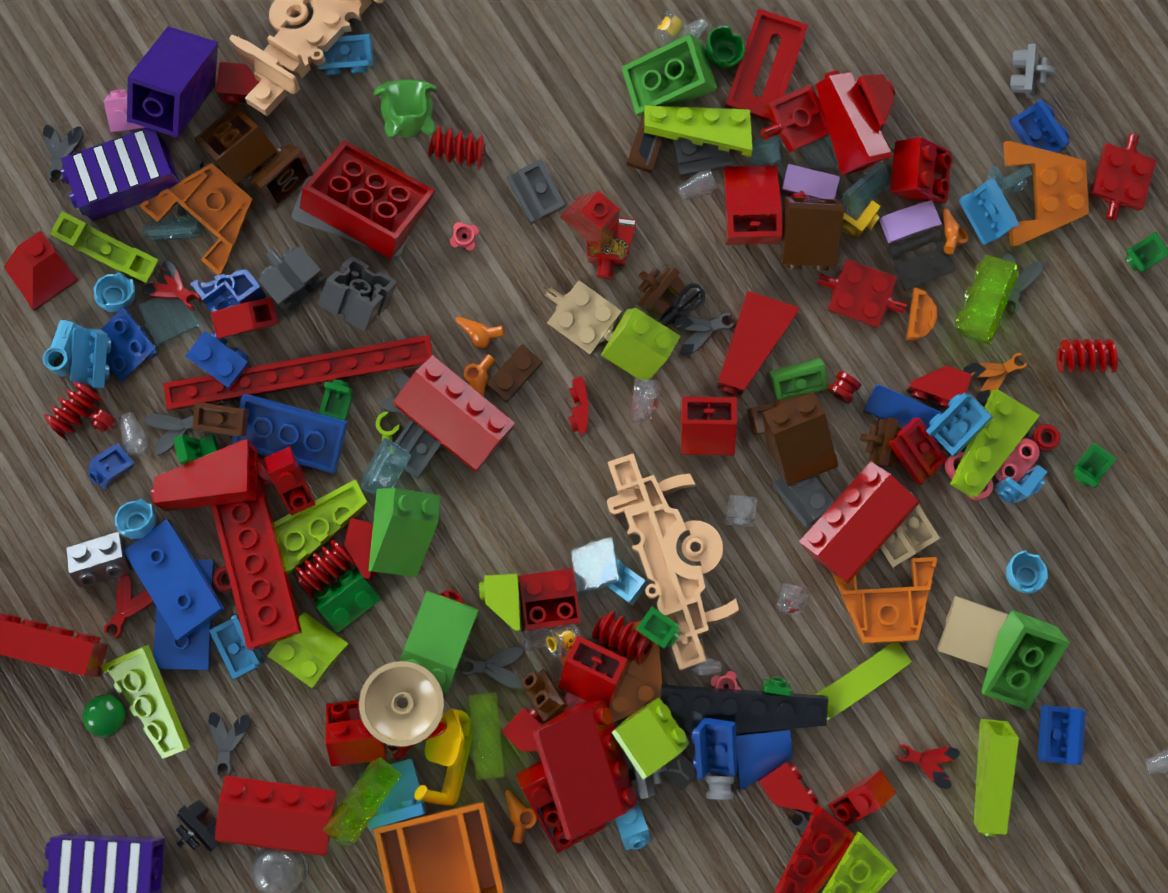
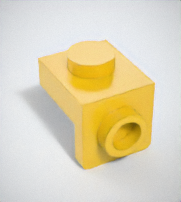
[842,200,881,238]

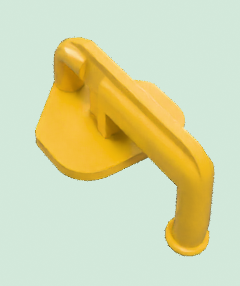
[414,708,473,806]

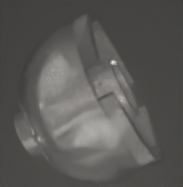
[251,848,309,893]

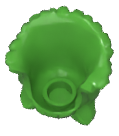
[373,80,437,138]

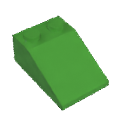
[621,34,718,116]
[369,488,441,577]
[400,591,479,694]
[981,610,1070,710]

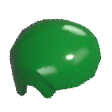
[705,26,745,69]
[82,694,126,738]

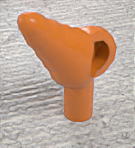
[943,208,969,254]
[455,317,505,349]
[464,354,496,397]
[505,790,537,844]

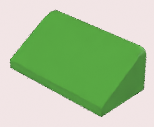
[769,358,829,401]

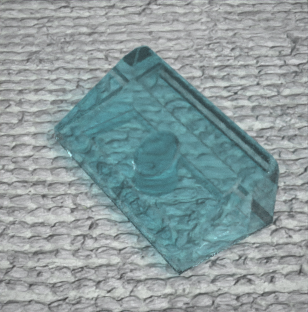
[840,162,891,216]
[142,218,201,241]
[360,438,411,495]

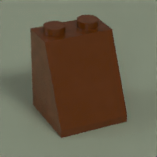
[780,196,845,271]
[763,392,838,487]

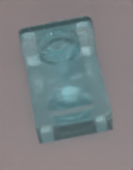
[986,165,1033,195]

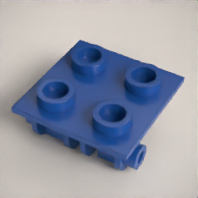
[101,307,158,382]

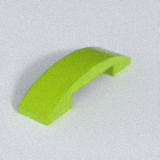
[49,211,159,284]
[815,642,912,721]

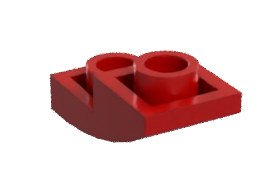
[568,376,588,437]

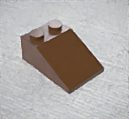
[194,105,277,184]
[249,144,313,209]

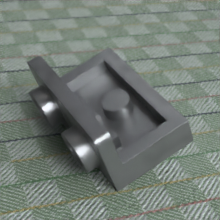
[66,531,131,588]

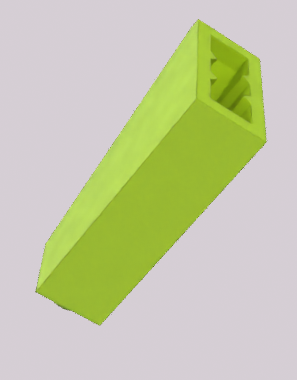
[974,719,1019,837]

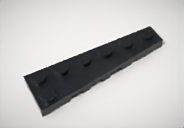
[661,684,828,738]

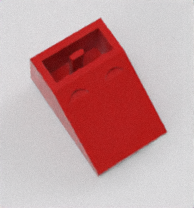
[723,165,783,245]
[516,760,606,854]

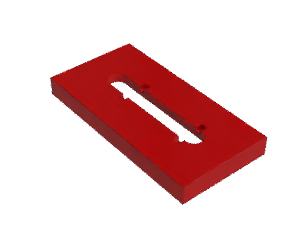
[725,8,808,123]

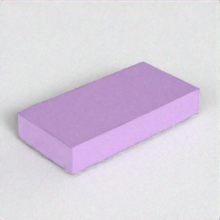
[781,164,840,199]

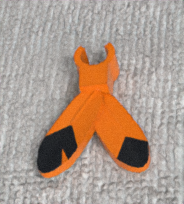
[963,353,1027,403]

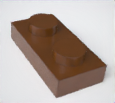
[486,344,543,402]
[192,402,249,436]

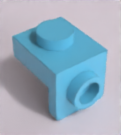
[600,559,649,606]
[615,801,652,850]

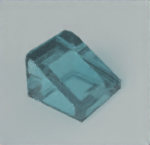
[751,136,780,166]

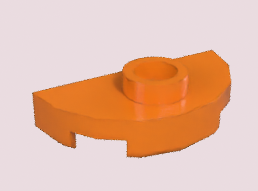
[906,287,937,341]

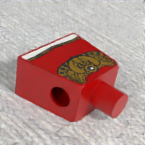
[586,218,636,279]

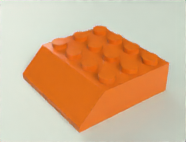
[373,801,505,893]

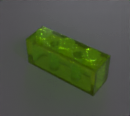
[955,255,1020,345]
[469,692,506,780]
[323,757,402,847]

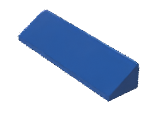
[863,384,967,452]

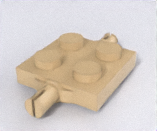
[545,280,622,355]

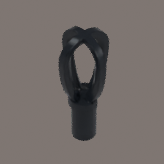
[657,283,705,327]

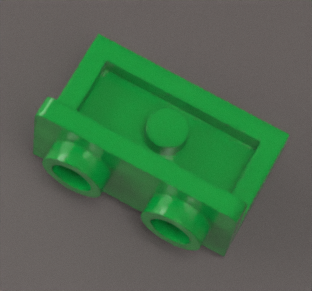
[314,568,381,633]

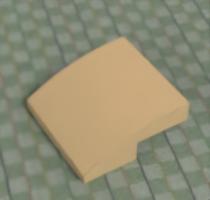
[880,492,941,567]
[937,596,1008,668]

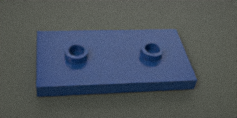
[231,393,349,474]
[123,519,224,641]
[154,560,215,670]

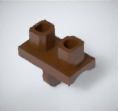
[637,267,685,315]
[860,417,904,467]
[521,669,568,723]

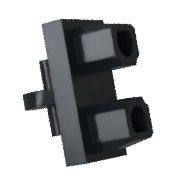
[176,800,218,852]

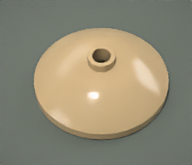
[359,661,444,746]

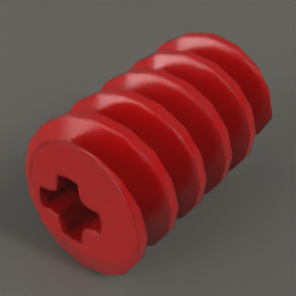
[428,126,486,169]
[1056,339,1118,373]
[43,381,104,441]
[295,540,356,598]
[592,610,653,665]

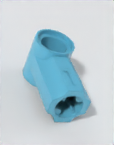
[43,320,83,377]

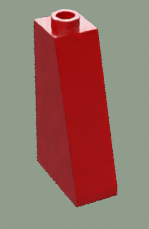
[815,70,892,176]
[560,191,620,253]
[717,291,799,396]
[151,440,258,511]

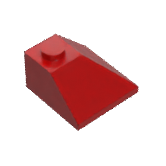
[856,74,895,131]
[4,230,79,311]

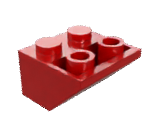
[890,137,952,204]
[680,397,737,456]
[519,568,581,631]
[558,635,632,709]
[325,699,387,767]

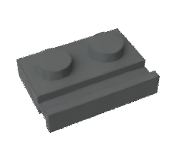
[673,137,733,178]
[507,159,565,225]
[385,420,442,480]
[771,476,835,528]

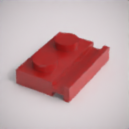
[888,418,947,485]

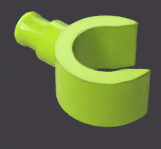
[376,411,401,450]

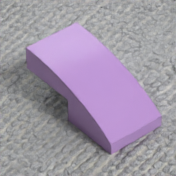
[879,200,942,243]

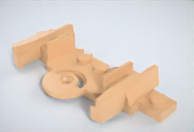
[229,0,385,116]
[607,454,739,670]

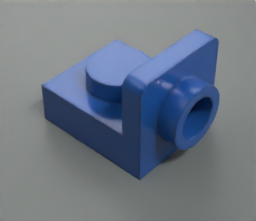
[88,443,134,490]

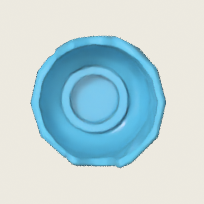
[94,273,135,312]
[115,498,157,539]
[1006,550,1048,594]

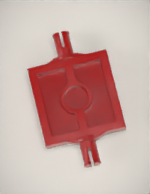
[761,84,830,153]
[1090,133,1157,221]
[817,259,907,328]

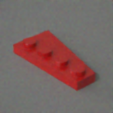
[774,805,855,893]

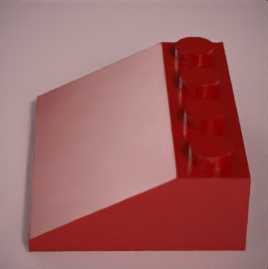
[299,140,435,259]
[533,699,638,839]

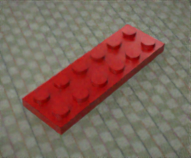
[211,479,302,651]

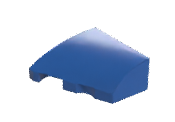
[190,269,267,312]
[736,730,792,789]

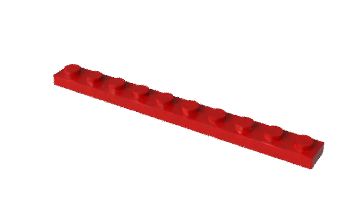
[163,335,433,411]

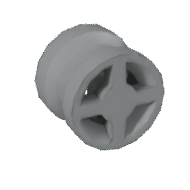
[706,775,734,799]

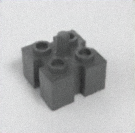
[258,246,327,315]
[318,256,397,331]

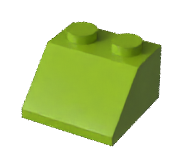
[600,308,681,383]
[479,574,522,632]
[268,612,349,689]
[612,697,690,779]

